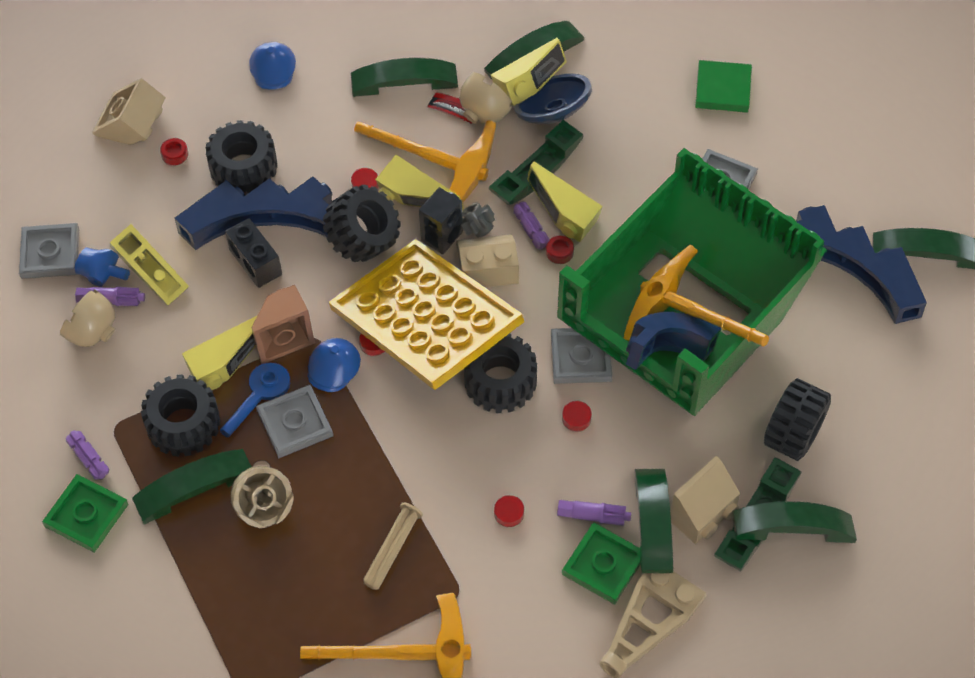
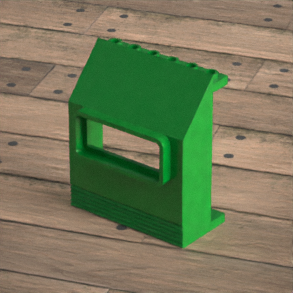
[557,148,827,416]

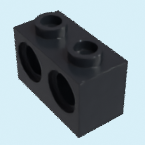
[419,187,463,255]
[225,218,282,288]

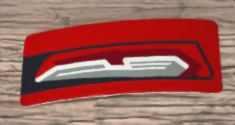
[427,92,472,124]

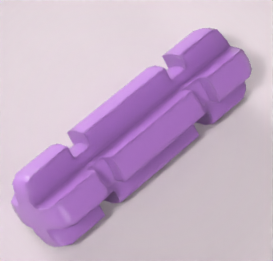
[514,201,549,250]
[66,430,109,480]

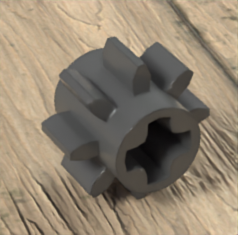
[461,203,495,237]

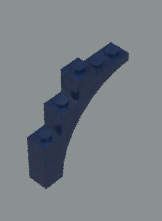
[174,176,333,250]
[796,205,927,324]

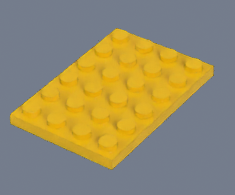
[329,239,524,390]

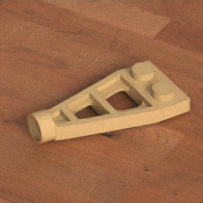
[599,571,706,678]

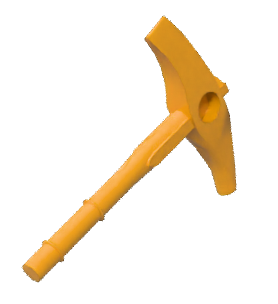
[354,120,496,203]
[624,245,769,347]
[300,593,471,678]

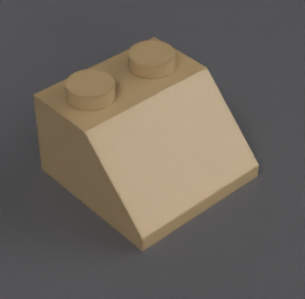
[92,78,166,145]
[456,234,519,287]
[671,456,740,545]

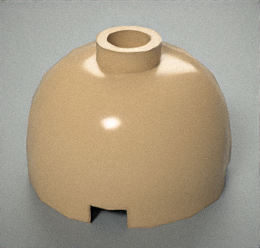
[459,72,513,124]
[60,289,115,347]
[231,466,294,528]

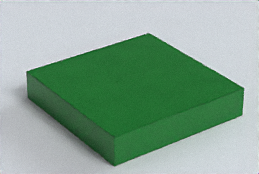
[695,60,752,113]
[42,474,129,553]
[562,522,641,605]

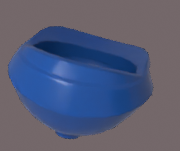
[249,42,296,90]
[308,338,361,392]

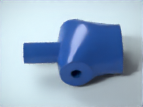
[75,247,130,287]

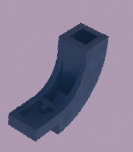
[626,312,721,370]

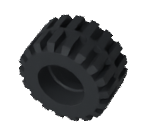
[206,120,278,194]
[323,185,401,262]
[464,334,537,413]
[141,374,220,457]
[764,378,831,461]

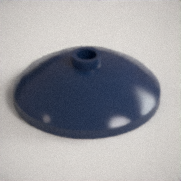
[514,74,592,124]

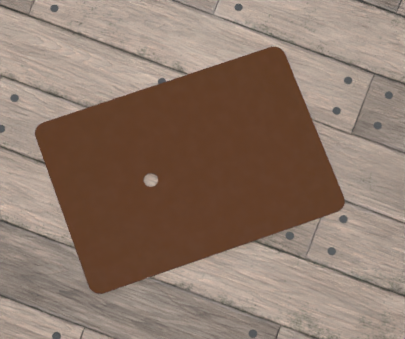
[114,338,459,678]

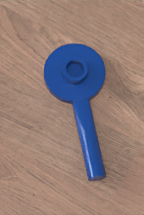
[220,363,290,438]

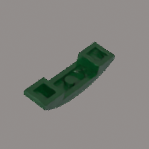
[484,21,584,79]
[351,58,458,97]
[489,120,583,205]
[872,228,975,269]
[132,449,252,524]
[714,457,802,572]
[634,469,673,573]
[732,501,857,543]

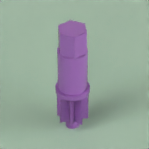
[75,286,145,306]
[557,500,632,526]

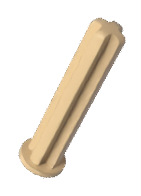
[364,503,423,590]

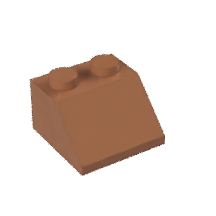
[251,285,315,364]

